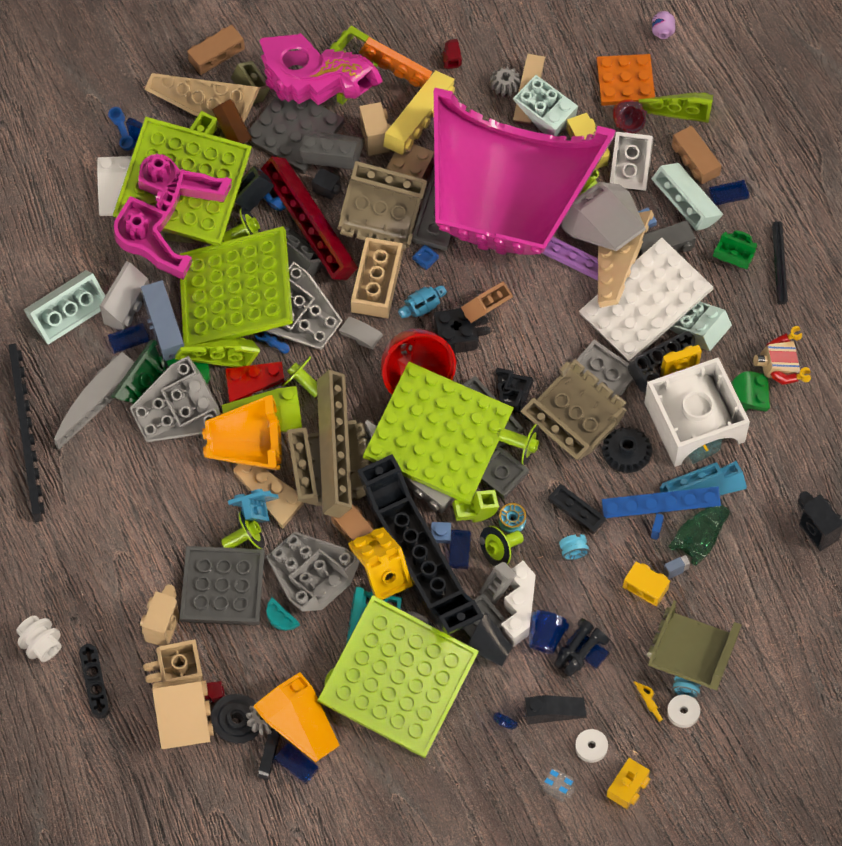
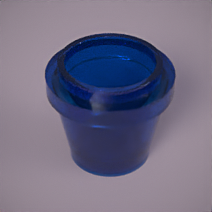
[528,610,569,654]

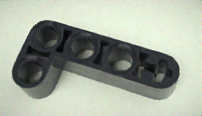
[628,332,695,393]

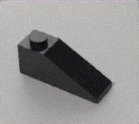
[524,695,587,725]

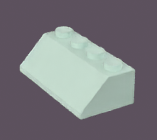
[24,270,105,344]

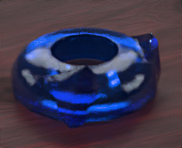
[493,712,518,730]

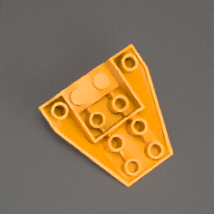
[253,672,340,762]

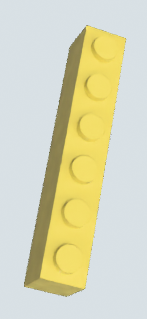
[383,70,455,155]

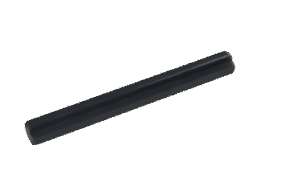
[772,221,788,305]

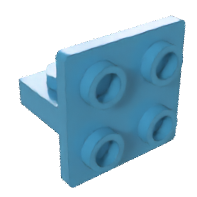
[228,489,279,523]

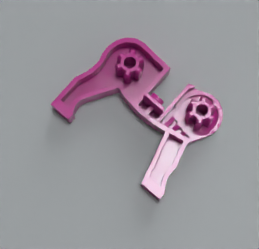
[114,154,232,280]

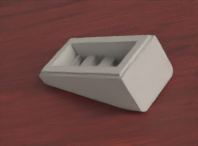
[479,562,517,605]

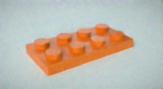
[359,37,432,88]

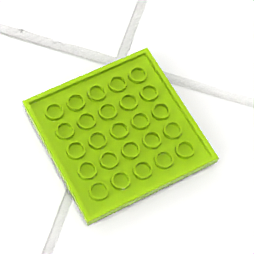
[113,116,252,246]
[179,226,293,347]
[363,362,514,505]
[317,595,479,758]

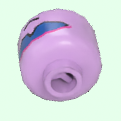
[652,11,675,39]

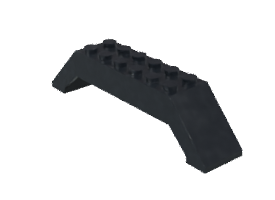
[357,454,484,635]

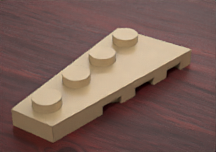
[233,464,304,529]

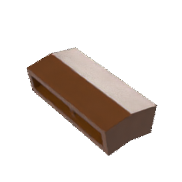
[212,99,253,144]

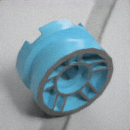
[559,534,589,560]
[672,676,701,698]

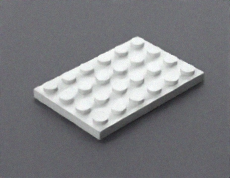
[579,238,713,363]

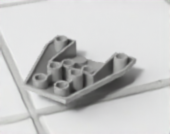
[561,182,646,251]
[265,261,343,351]
[130,356,220,442]
[266,532,360,612]

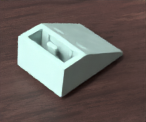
[513,75,578,136]
[669,302,732,351]

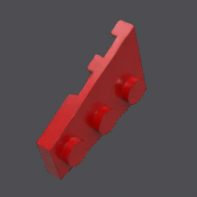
[225,361,284,402]

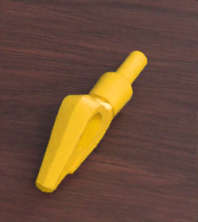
[633,681,663,722]

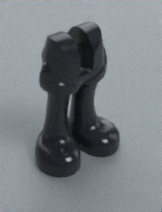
[554,618,610,677]

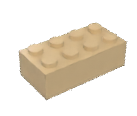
[351,237,403,319]

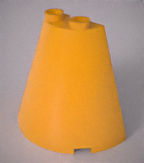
[202,395,282,470]

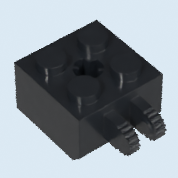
[434,308,491,354]
[797,491,842,551]

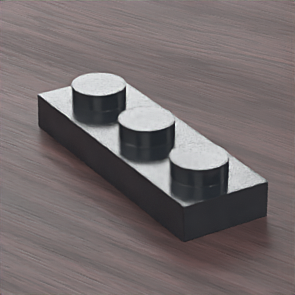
[548,484,606,534]

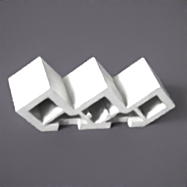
[501,561,536,647]

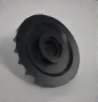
[602,426,652,473]
[211,694,263,745]

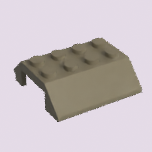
[337,161,427,251]
[521,359,626,461]
[287,420,371,506]

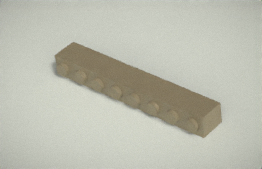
[317,370,352,518]

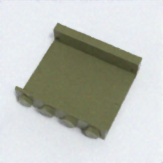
[647,600,741,691]

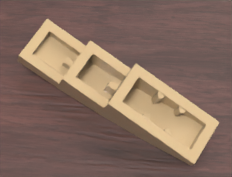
[513,54,545,124]

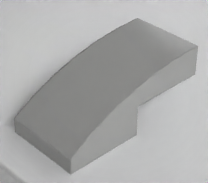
[339,317,383,349]

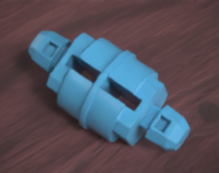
[398,286,447,318]

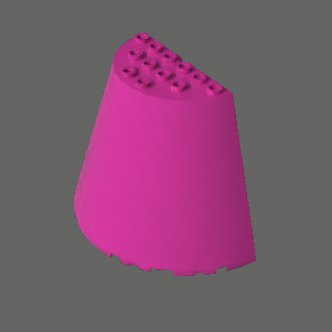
[433,88,616,255]

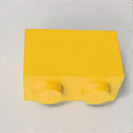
[623,562,670,607]

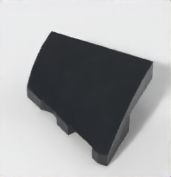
[496,368,534,414]
[468,612,513,666]

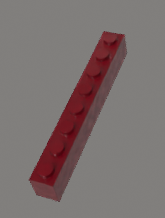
[261,156,358,280]

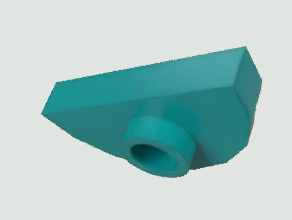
[266,597,300,631]

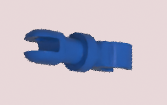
[255,331,290,354]

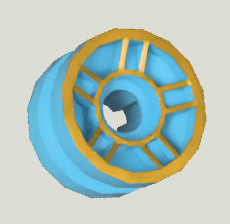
[499,503,526,533]

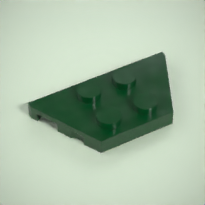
[111,340,167,404]

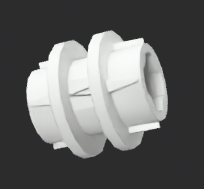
[16,615,61,662]

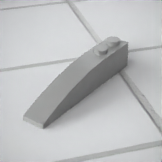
[54,352,134,449]
[365,420,455,514]

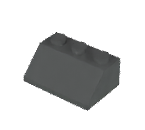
[300,131,365,169]
[285,227,324,277]

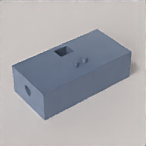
[141,280,184,368]

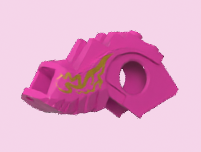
[259,33,383,105]

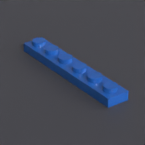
[602,486,721,518]

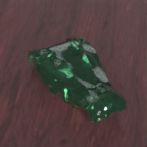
[669,504,730,566]

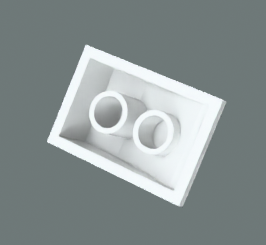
[610,132,653,191]
[97,156,132,216]

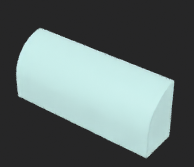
[651,163,723,231]

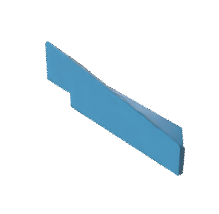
[660,461,747,495]

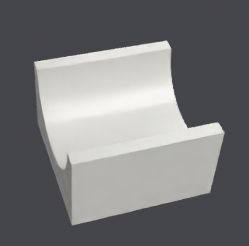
[644,358,750,467]

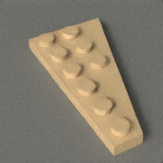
[144,73,261,129]
[598,210,654,308]

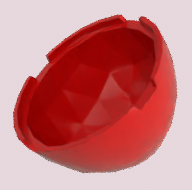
[381,329,456,395]

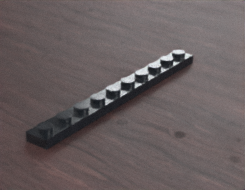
[9,343,45,522]

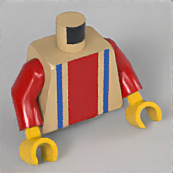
[753,326,811,385]

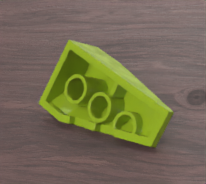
[638,92,713,123]
[175,338,260,367]
[222,386,302,433]

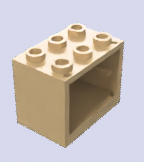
[152,676,214,749]

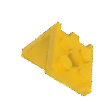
[660,345,702,378]
[348,527,413,600]

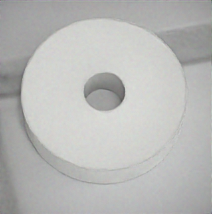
[667,695,700,728]
[575,729,608,763]

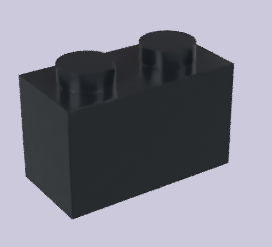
[235,166,274,212]

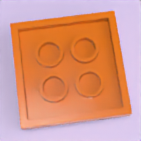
[596,54,655,106]

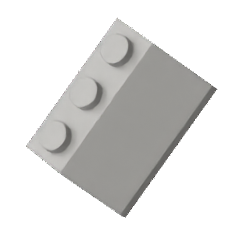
[100,261,149,332]

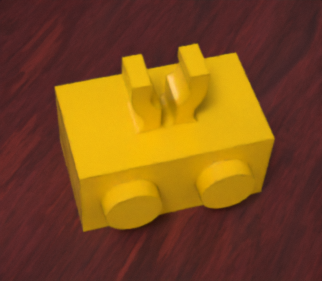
[606,758,651,809]

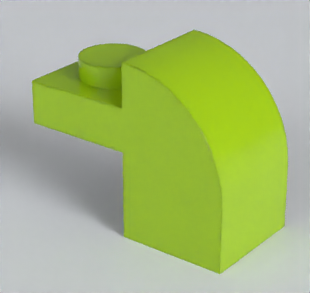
[452,490,499,523]

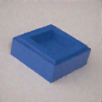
[413,245,439,270]
[651,513,664,540]

